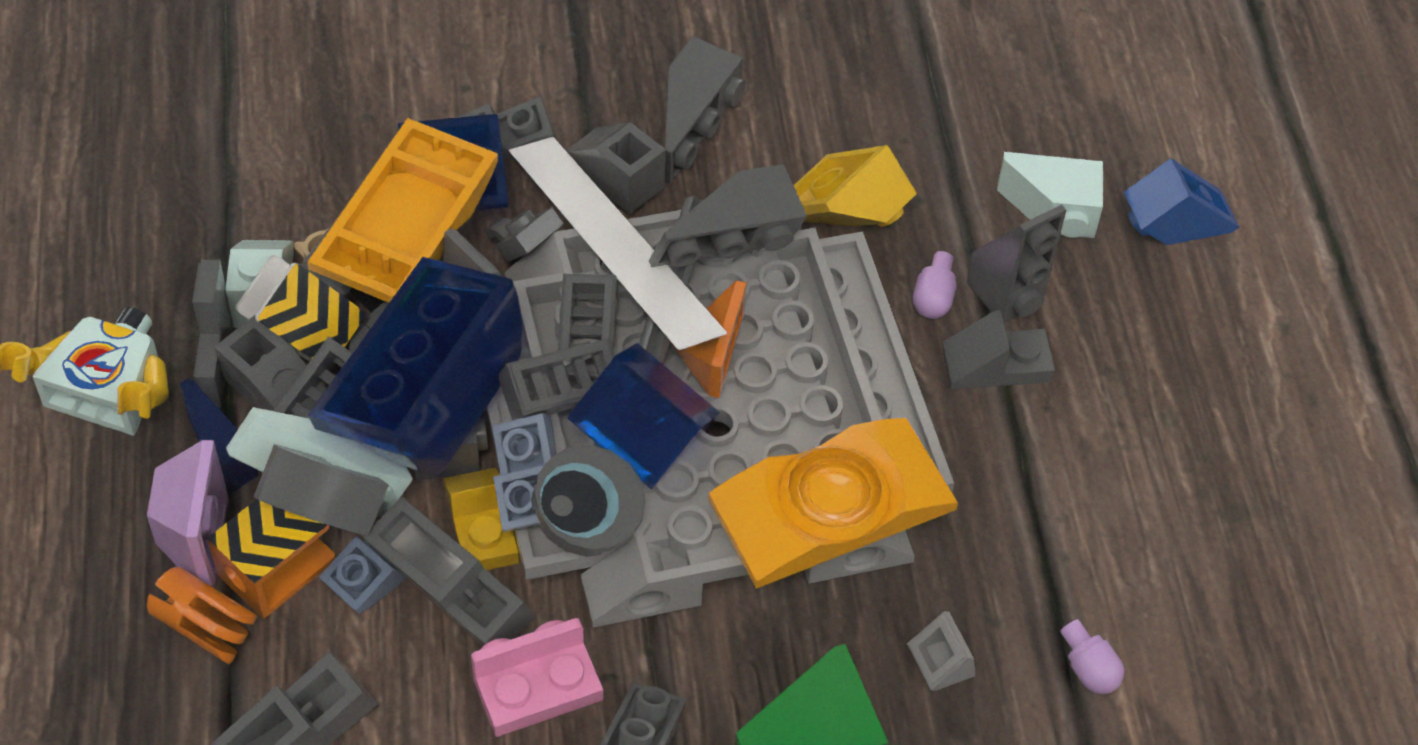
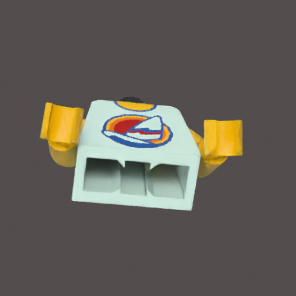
[0,307,169,436]

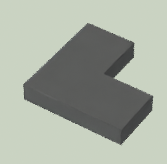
[192,259,233,408]

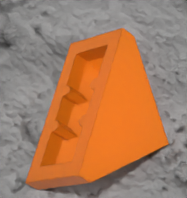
[670,280,747,398]

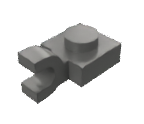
[484,207,564,263]

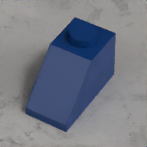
[1124,158,1239,245]

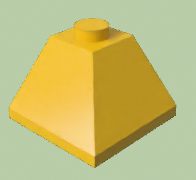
[793,145,917,227]

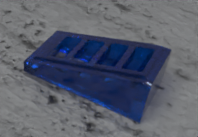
[180,378,258,495]

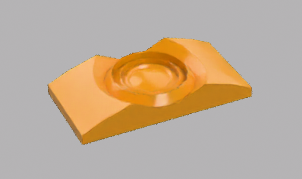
[307,118,498,308]
[708,418,958,589]

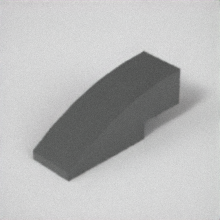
[363,496,534,647]
[211,652,378,745]

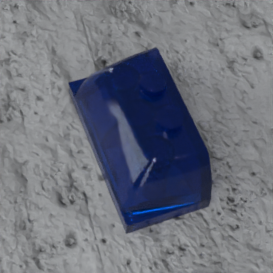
[308,257,523,475]

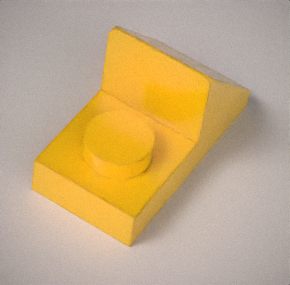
[443,468,519,570]

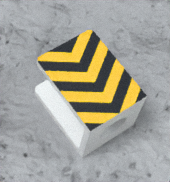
[235,255,367,362]

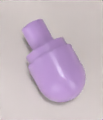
[913,251,957,319]
[1060,619,1124,694]

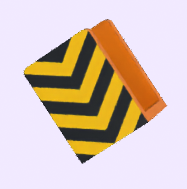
[207,499,335,619]

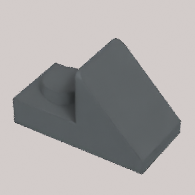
[942,310,1055,390]

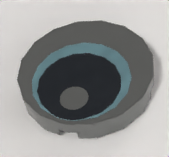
[531,445,646,557]

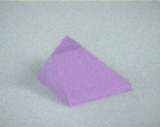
[147,440,229,588]

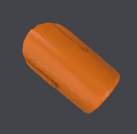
[146,567,258,664]

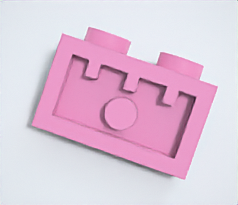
[471,618,603,737]

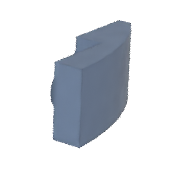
[492,413,556,532]
[319,536,406,614]

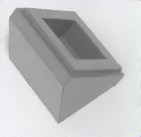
[907,611,975,690]

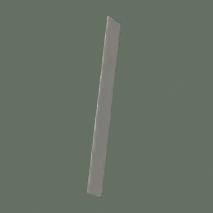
[509,137,727,350]

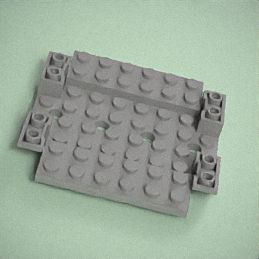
[463,210,954,628]

